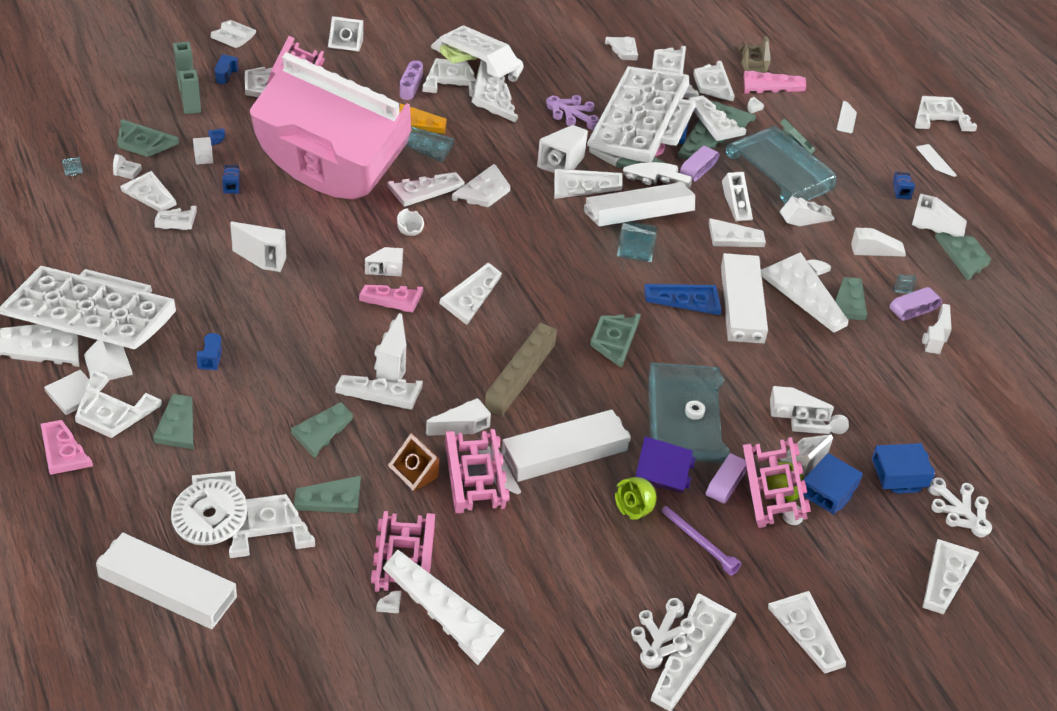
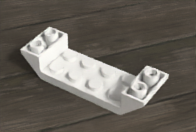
[431,25,520,78]

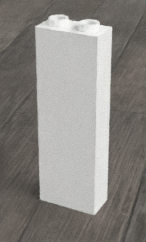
[584,182,695,226]
[721,253,768,344]
[501,410,630,482]
[96,533,237,629]

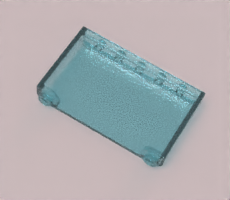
[725,126,837,204]
[648,362,729,463]

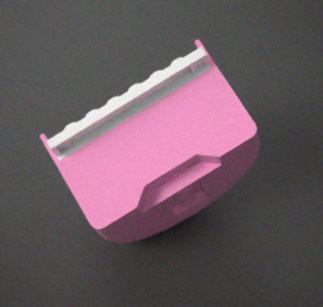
[250,52,411,200]

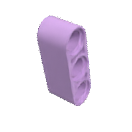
[400,61,423,100]
[680,146,719,181]
[890,287,942,321]
[706,453,747,504]

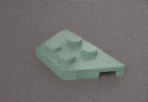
[117,119,180,157]
[935,232,991,280]
[590,314,641,367]

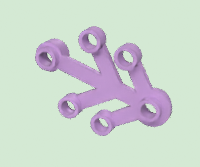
[546,95,599,130]

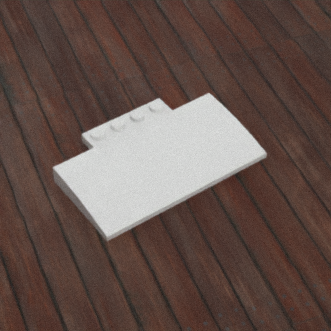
[587,66,695,162]
[0,266,176,349]

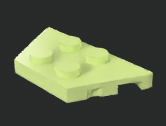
[440,44,477,64]

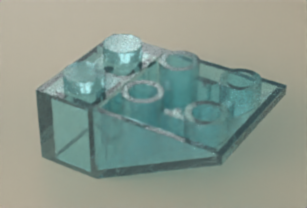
[617,221,658,262]

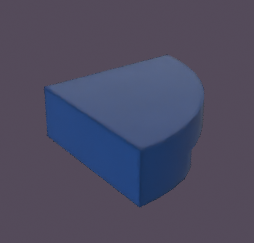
[208,129,225,146]

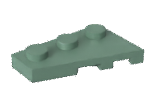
[835,277,867,321]

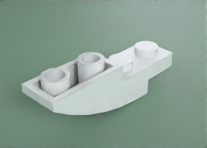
[623,162,692,188]

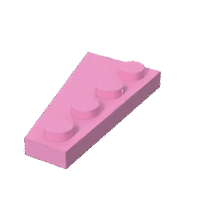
[743,71,806,94]

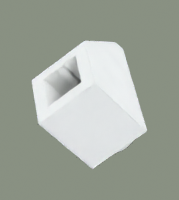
[365,247,403,276]

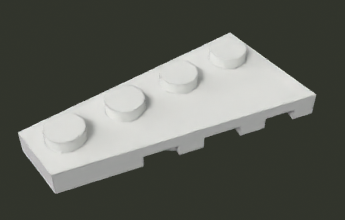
[688,95,746,141]
[554,169,622,199]
[440,263,502,325]
[335,375,423,410]
[768,591,846,674]

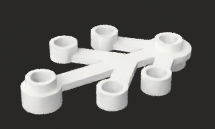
[928,477,992,537]
[631,598,695,669]

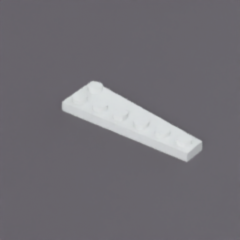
[383,550,504,665]
[651,593,736,711]

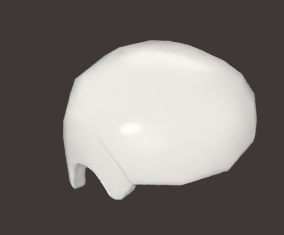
[397,209,424,236]

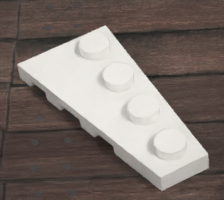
[387,172,464,207]
[922,539,979,614]

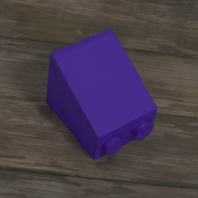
[635,436,696,493]

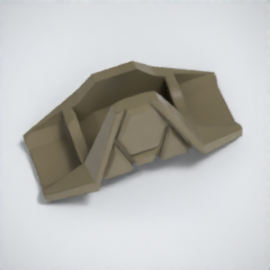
[738,36,771,73]

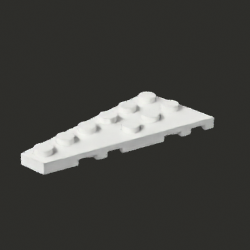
[471,59,518,122]
[761,252,848,332]
[0,324,80,367]

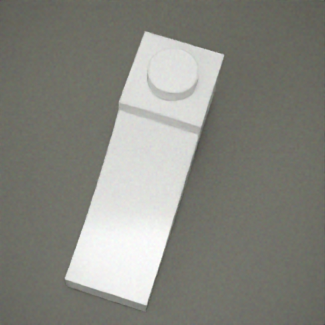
[922,304,951,354]

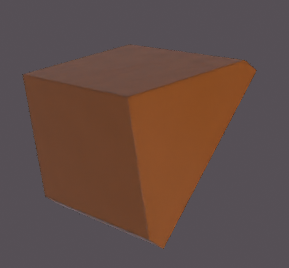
[388,433,439,491]

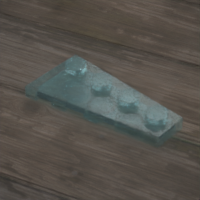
[406,127,454,163]

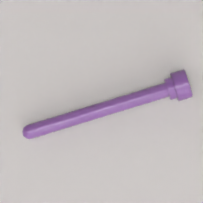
[661,506,741,575]

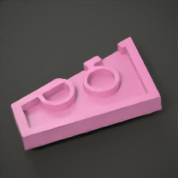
[359,285,423,312]
[41,420,93,475]

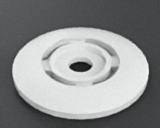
[171,479,248,545]

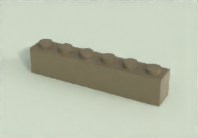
[485,323,557,417]

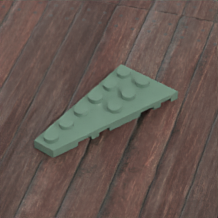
[678,101,756,160]

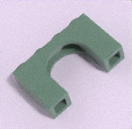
[173,42,201,114]

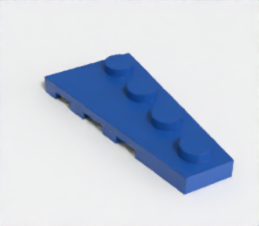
[644,284,721,315]

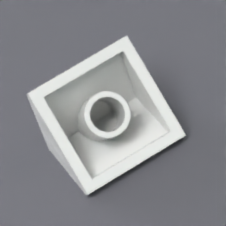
[328,16,363,52]
[84,340,133,380]
[780,435,833,477]

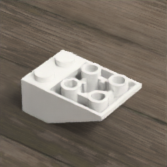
[912,194,967,237]
[230,221,286,272]
[374,313,406,382]

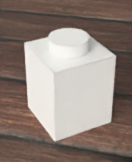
[193,137,213,165]

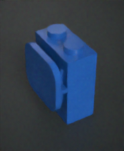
[871,443,935,494]
[803,453,863,515]

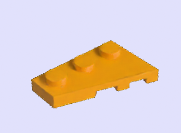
[399,104,447,134]

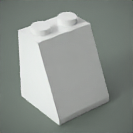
[537,125,588,173]

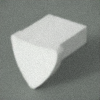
[113,154,142,180]

